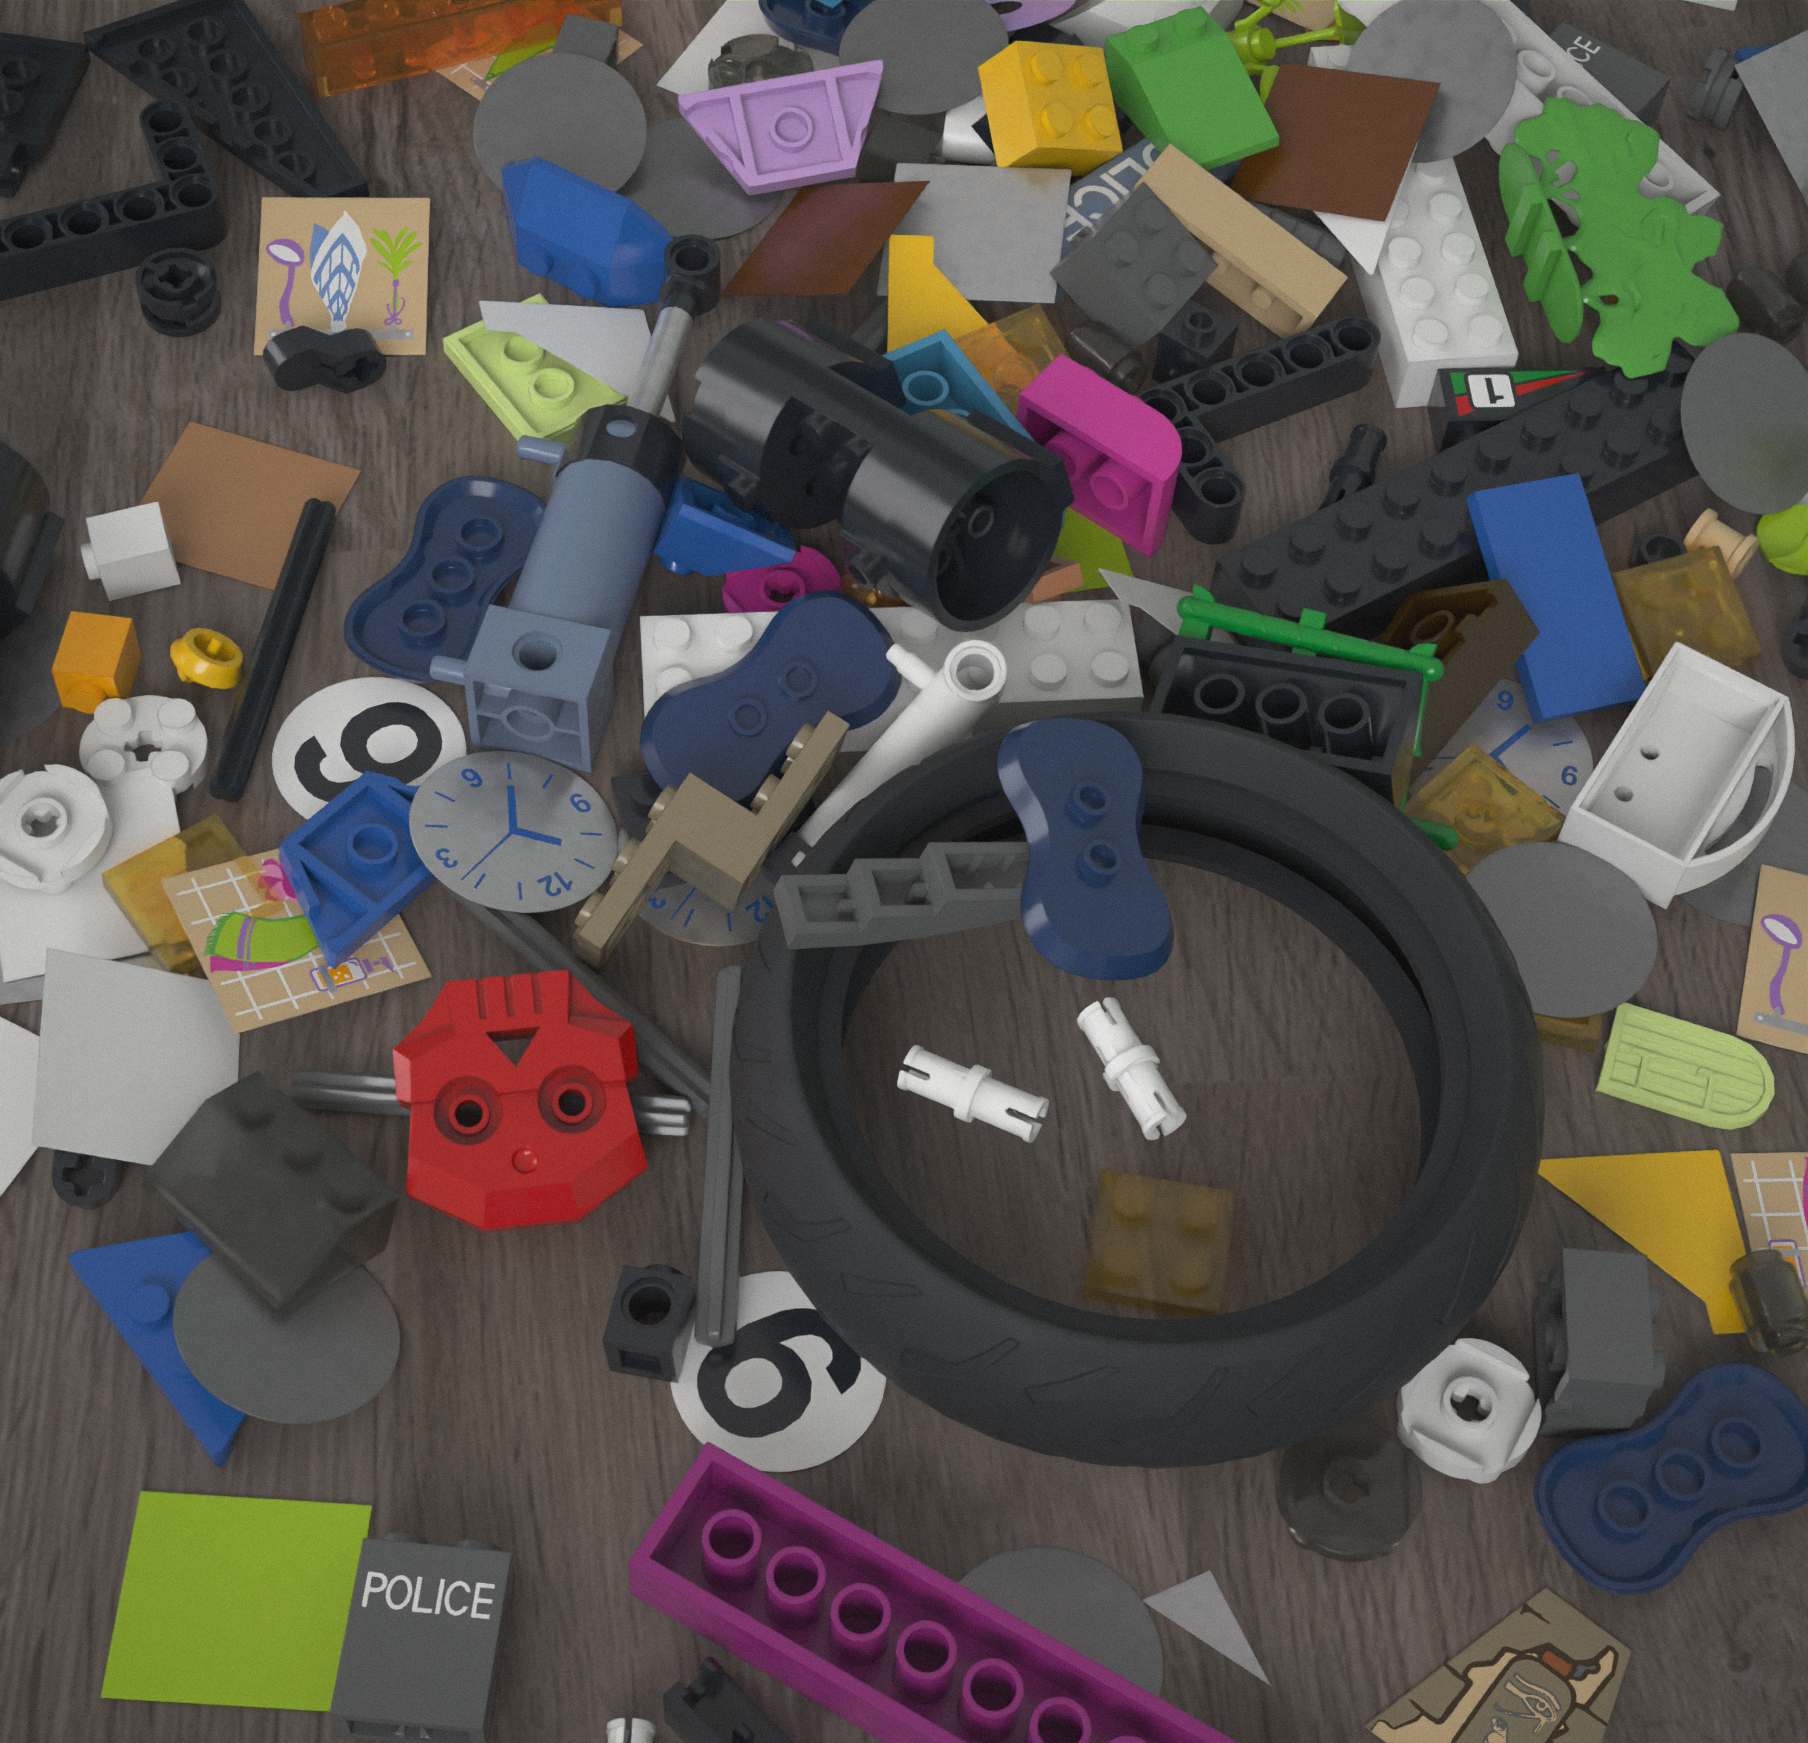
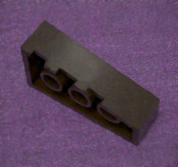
[1378,579,1540,789]

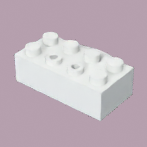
[1556,641,1795,909]

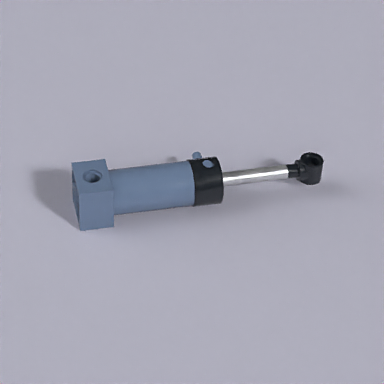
[430,234,721,773]

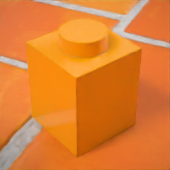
[51,611,142,714]

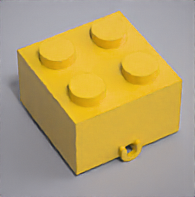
[978,40,1123,176]

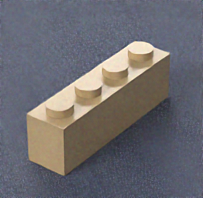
[1133,144,1348,339]

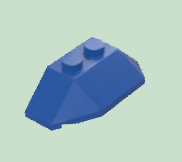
[501,156,674,308]

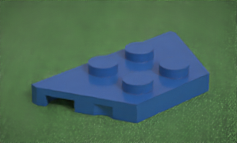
[278,770,437,969]
[67,1225,248,1467]

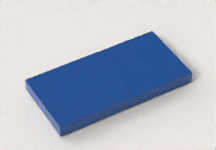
[1466,473,1646,725]

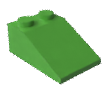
[1106,6,1280,171]

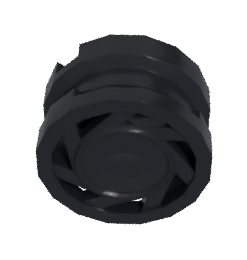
[135,248,222,337]

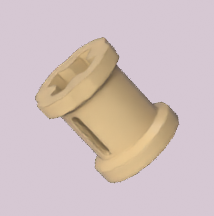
[1683,508,1760,583]

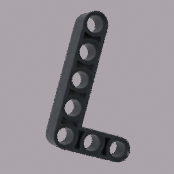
[0,100,227,301]
[1138,315,1381,545]

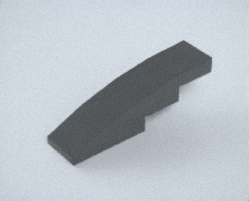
[773,842,1029,950]

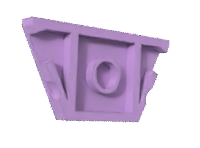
[678,59,884,196]

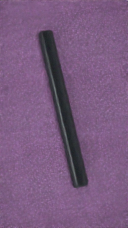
[208,498,336,803]

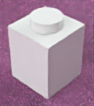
[80,501,181,601]

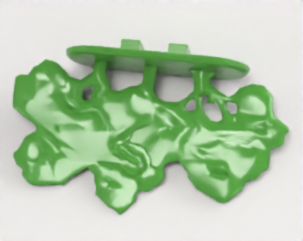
[1499,96,1739,379]

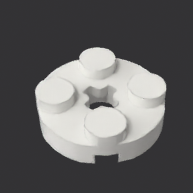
[79,695,210,802]
[0,764,114,894]
[1396,1338,1542,1484]

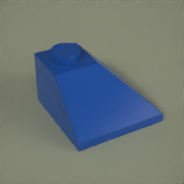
[652,474,796,576]

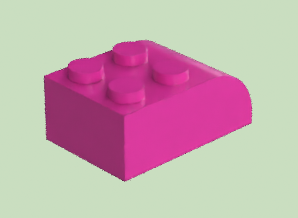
[1016,353,1182,558]

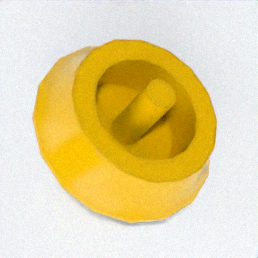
[170,628,243,689]

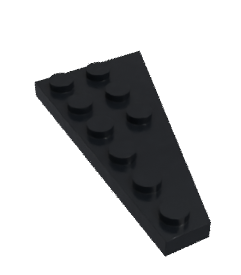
[83,0,370,198]

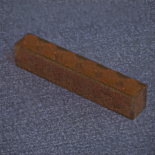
[297,0,622,98]

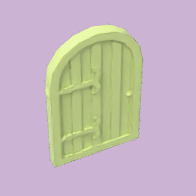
[1595,1002,1775,1130]

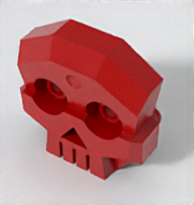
[392,969,648,1234]

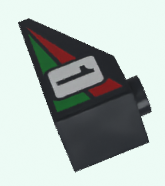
[1427,367,1606,454]

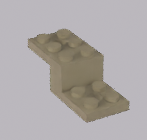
[573,711,850,975]

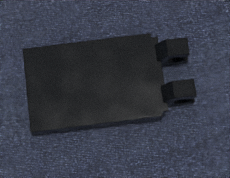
[0,32,91,198]

